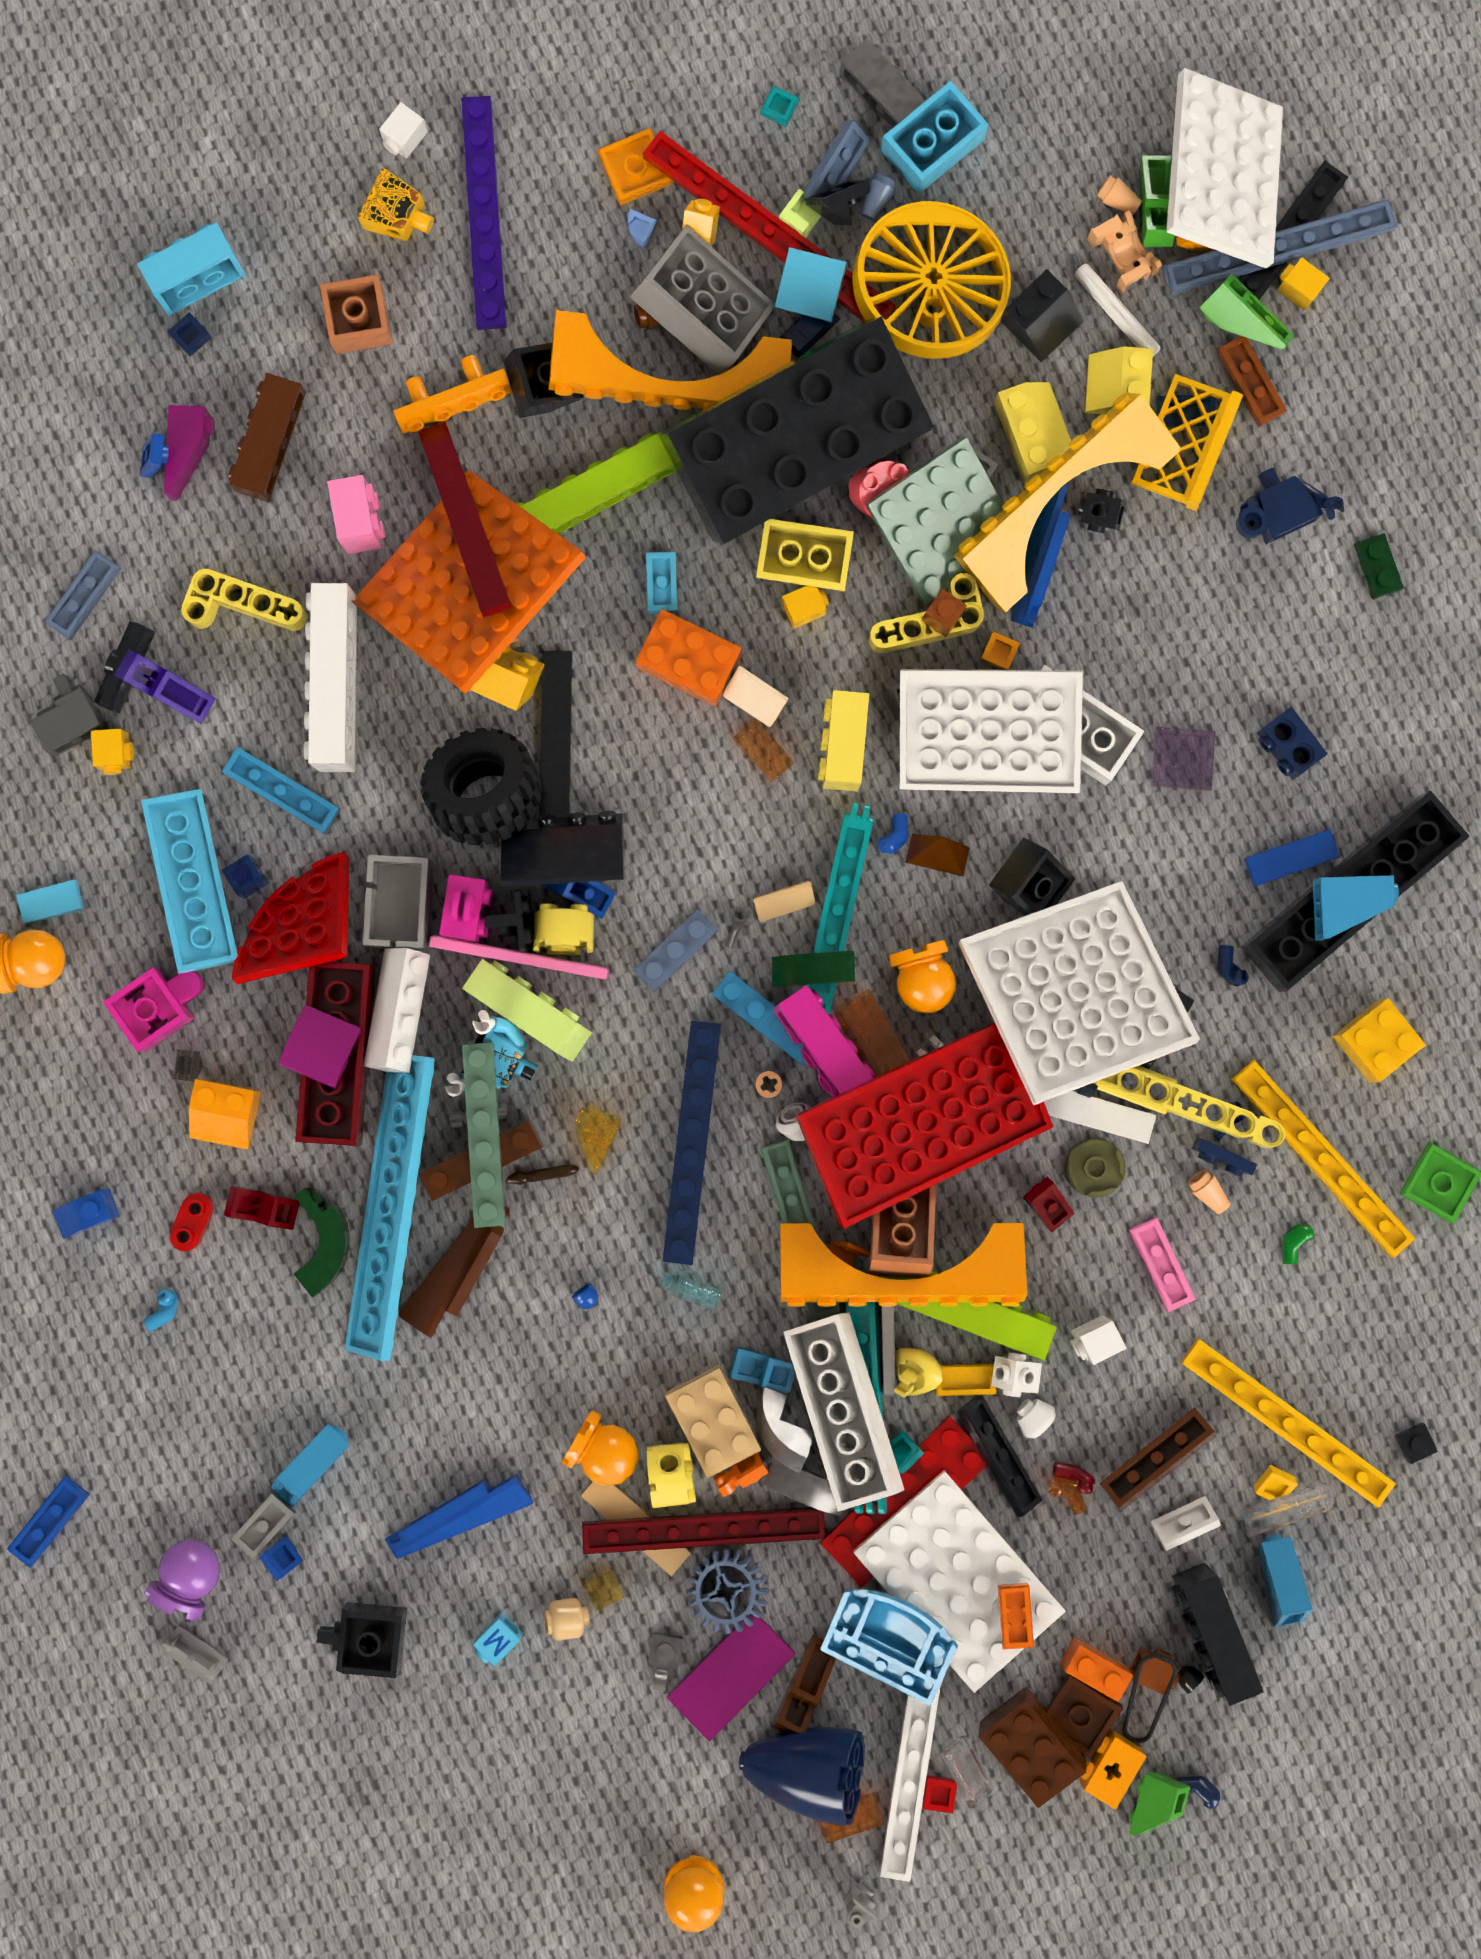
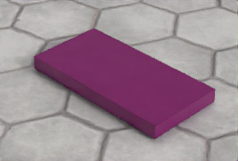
[667,1614,796,1742]

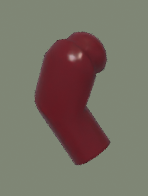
[1052,1462,1096,1494]

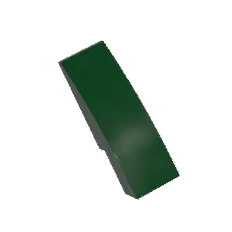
[772,951,855,987]

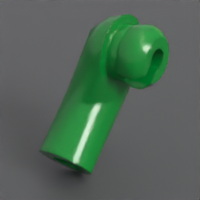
[1282,1224,1314,1264]

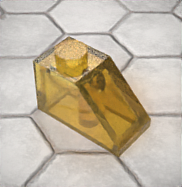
[574,1104,623,1174]

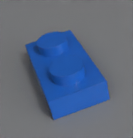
[140,433,169,478]

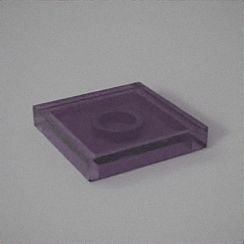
[1151,727,1215,791]

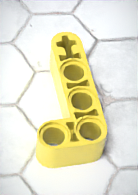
[181,569,308,631]
[869,573,984,654]

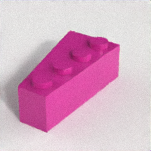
[773,985,876,1097]

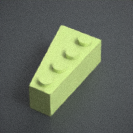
[462,959,592,1062]

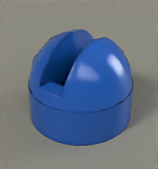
[572,1283,598,1309]

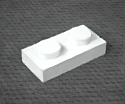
[1151,1496,1221,1551]

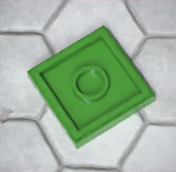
[1399,1142,1481,1224]

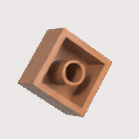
[320,274,394,354]

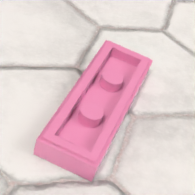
[1129,1217,1196,1312]

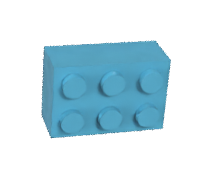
[881,80,989,195]
[137,222,246,316]

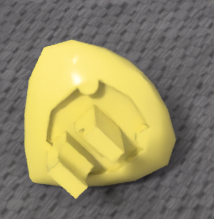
[894,1347,943,1398]

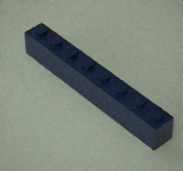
[662,1021,721,1265]

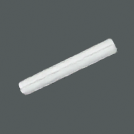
[1074,263,1161,357]

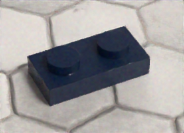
[1192,1138,1258,1178]

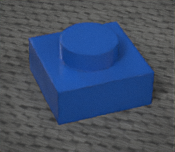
[259,1536,303,1581]

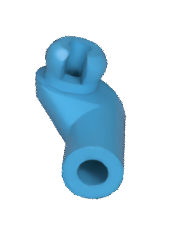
[144,1289,178,1332]

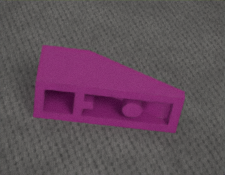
[164,405,215,501]

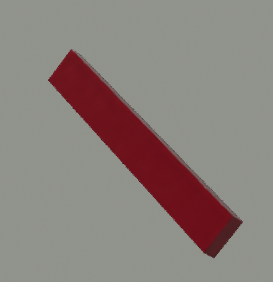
[418,421,512,618]
[582,1507,825,1554]

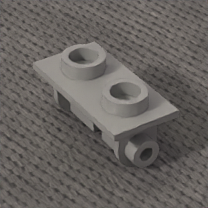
[161,1624,228,1685]
[844,1878,879,1928]

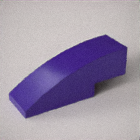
[114,650,216,724]

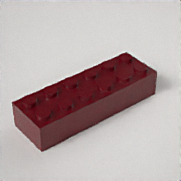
[295,962,375,1146]

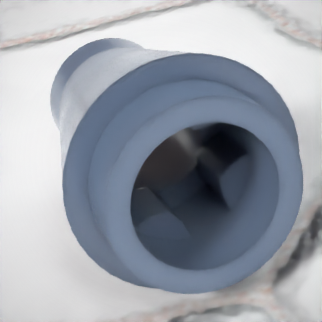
[860,173,896,222]

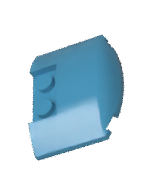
[820,1589,958,1706]

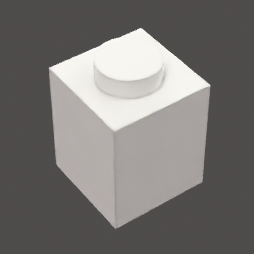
[379,102,428,159]

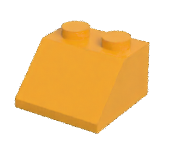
[189,1079,262,1150]

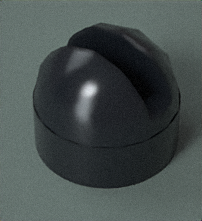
[1178,1666,1205,1694]

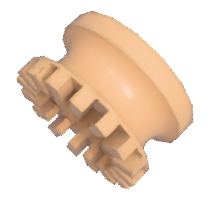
[755,1071,782,1098]

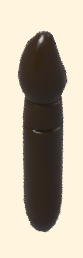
[506,1164,579,1185]

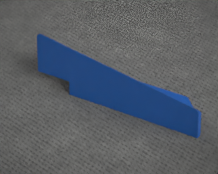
[1011,483,1071,628]

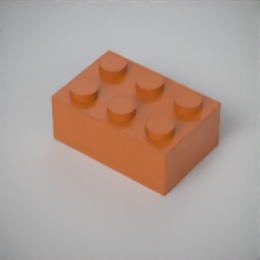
[635,609,742,707]

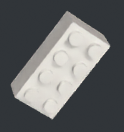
[1041,665,1144,786]

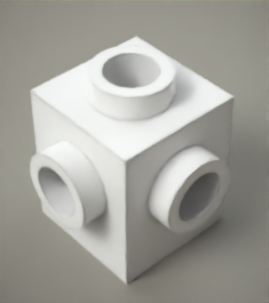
[991,1352,1042,1397]

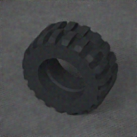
[420,728,542,845]

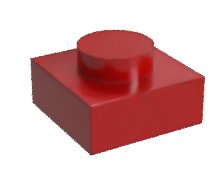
[922,1775,958,1814]

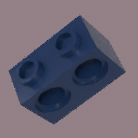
[1257,707,1328,780]

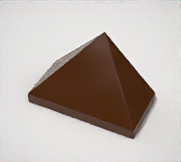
[905,834,970,877]

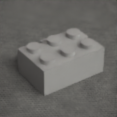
[362,855,433,950]

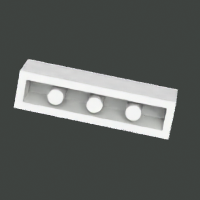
[364,948,430,1073]

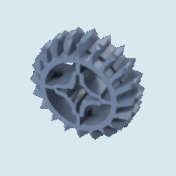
[686,1549,769,1634]

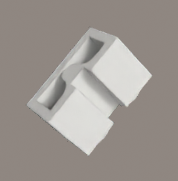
[1070,1315,1127,1365]

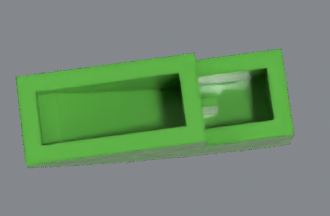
[1140,155,1175,247]

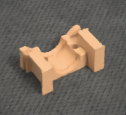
[1087,211,1162,296]

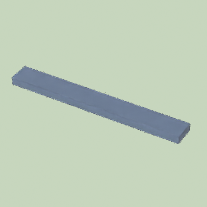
[1162,199,1397,296]

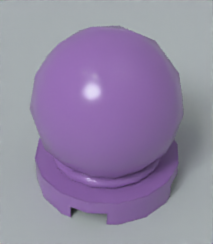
[144,1539,221,1620]

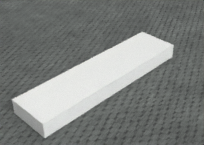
[1044,1091,1156,1144]

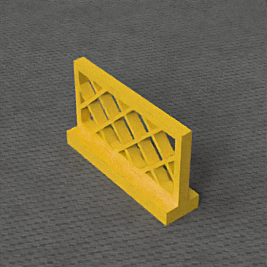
[1131,374,1243,512]

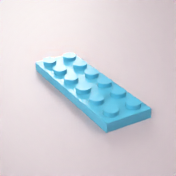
[141,789,238,974]

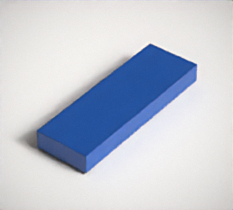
[1244,829,1340,887]
[7,1476,90,1568]

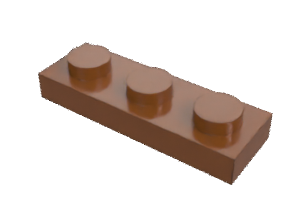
[1217,336,1287,428]

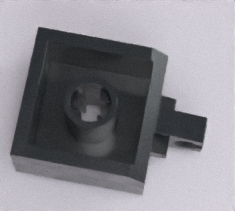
[316,1602,407,1678]

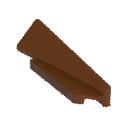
[399,1206,510,1338]

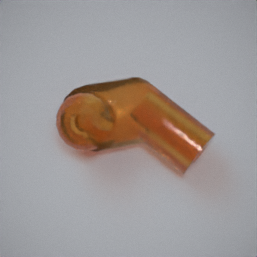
[1048,1477,1087,1515]

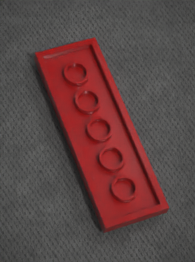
[820,1415,987,1588]

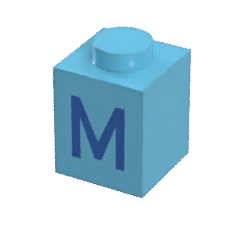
[473,1612,523,1667]

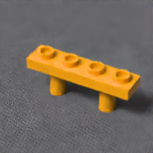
[393,355,512,434]

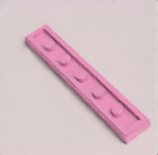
[429,935,610,981]

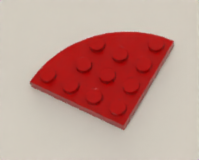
[232,851,350,985]

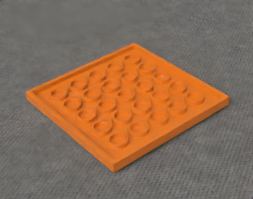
[351,470,586,694]

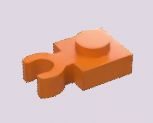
[714,1452,769,1497]

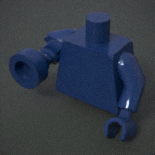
[1236,468,1344,545]

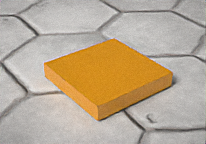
[597,128,674,206]

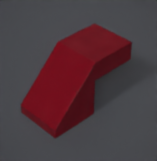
[224,1186,300,1230]

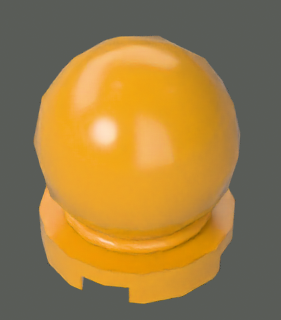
[0,929,66,994]
[889,940,956,1013]
[561,1409,639,1486]
[663,1855,725,1932]

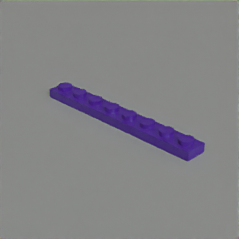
[461,96,507,330]

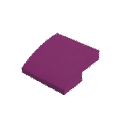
[279,1005,361,1089]

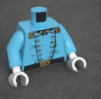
[444,1010,538,1097]

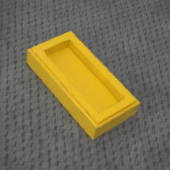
[935,1363,996,1396]

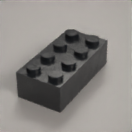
[1170,1563,1264,1706]

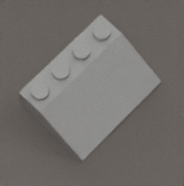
[630,225,775,375]

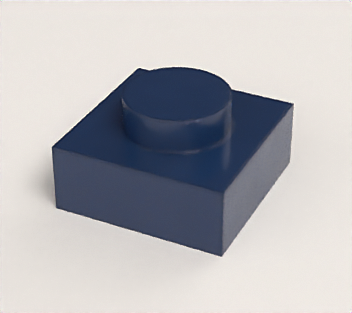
[168,312,212,356]

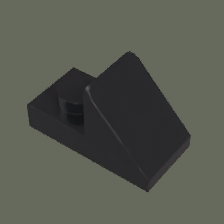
[805,180,870,226]

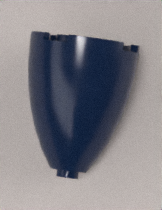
[739,1727,865,1826]

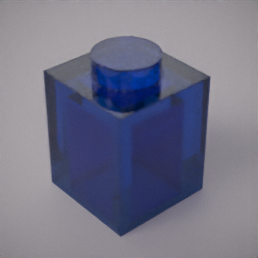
[221,855,270,899]

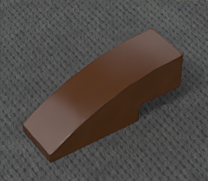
[772,1635,836,1733]

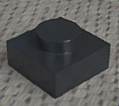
[1395,1423,1438,1464]

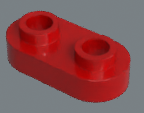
[170,1193,214,1252]

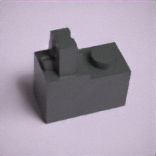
[30,674,107,757]

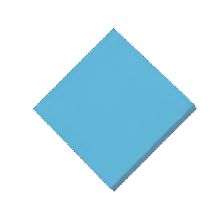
[774,247,847,323]

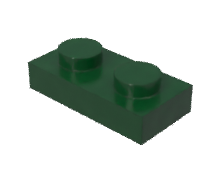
[1354,533,1404,600]

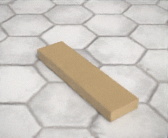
[581,1482,692,1577]

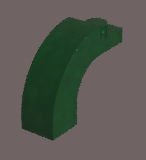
[294,1187,350,1298]

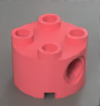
[848,458,910,518]

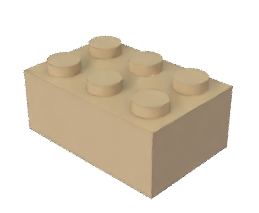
[665,1364,761,1478]

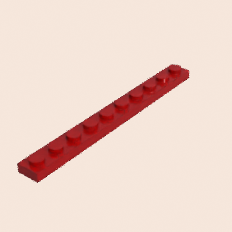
[643,131,897,322]

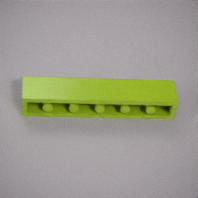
[517,432,676,534]
[879,1271,1057,1361]

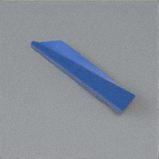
[385,1474,533,1559]

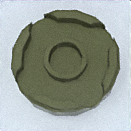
[1065,1138,1126,1197]

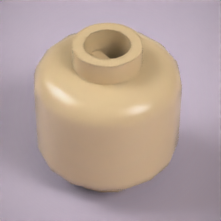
[543,1598,589,1641]

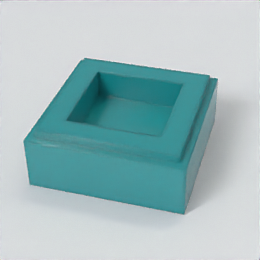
[760,85,799,127]
[890,1430,924,1474]

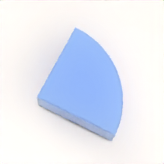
[628,209,657,250]

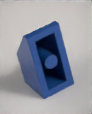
[542,881,616,919]
[52,1189,120,1239]

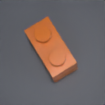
[1060,1636,1133,1702]

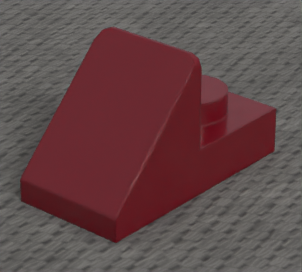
[1023,1176,1075,1232]

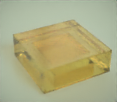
[584,1568,624,1611]

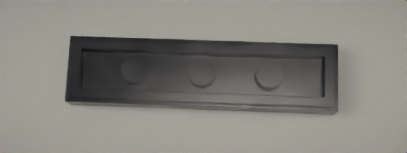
[957,1395,1043,1517]

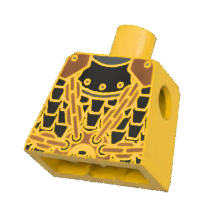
[358,168,434,241]

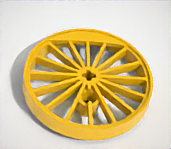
[852,201,1011,359]

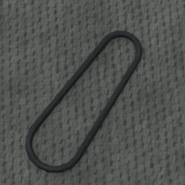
[1122,1653,1177,1743]

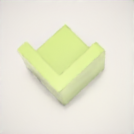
[779,188,821,238]

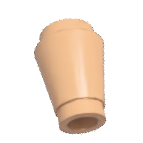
[1097,175,1142,216]
[1188,1169,1231,1214]

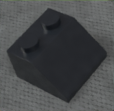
[1001,269,1083,362]
[504,343,584,418]
[989,837,1075,916]

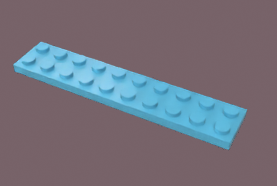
[345,1055,435,1361]

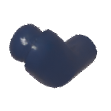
[1217,945,1249,987]
[1177,1776,1221,1809]

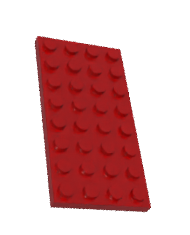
[795,1022,1054,1229]

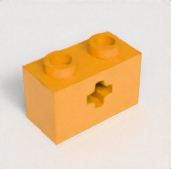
[1080,1729,1147,1810]

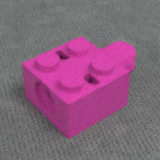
[439,874,495,944]
[103,967,205,1052]

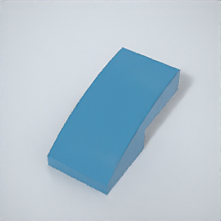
[728,1347,796,1394]

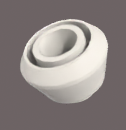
[776,1102,811,1141]
[1016,1399,1056,1438]

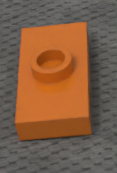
[997,1583,1034,1650]

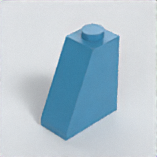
[1313,875,1399,941]
[270,1424,350,1508]
[1258,1534,1313,1628]

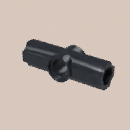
[94,621,155,714]

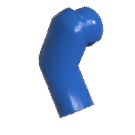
[878,814,908,854]

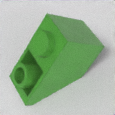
[1129,1772,1190,1836]

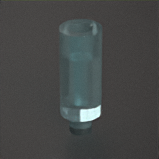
[661,1274,722,1311]

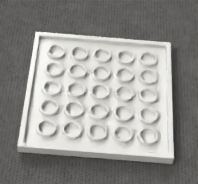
[959,881,1200,1105]

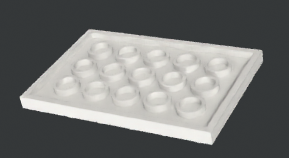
[1166,68,1283,268]
[900,669,1083,793]
[853,1470,1066,1693]

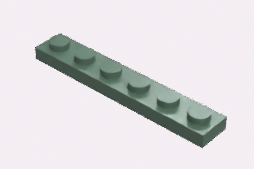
[462,1042,506,1228]

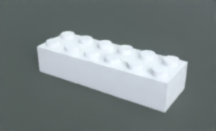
[304,583,357,772]
[783,1312,904,1511]

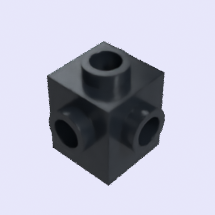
[1078,488,1126,533]

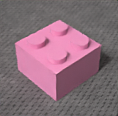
[327,475,386,554]

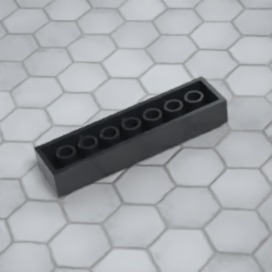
[1241,791,1470,992]

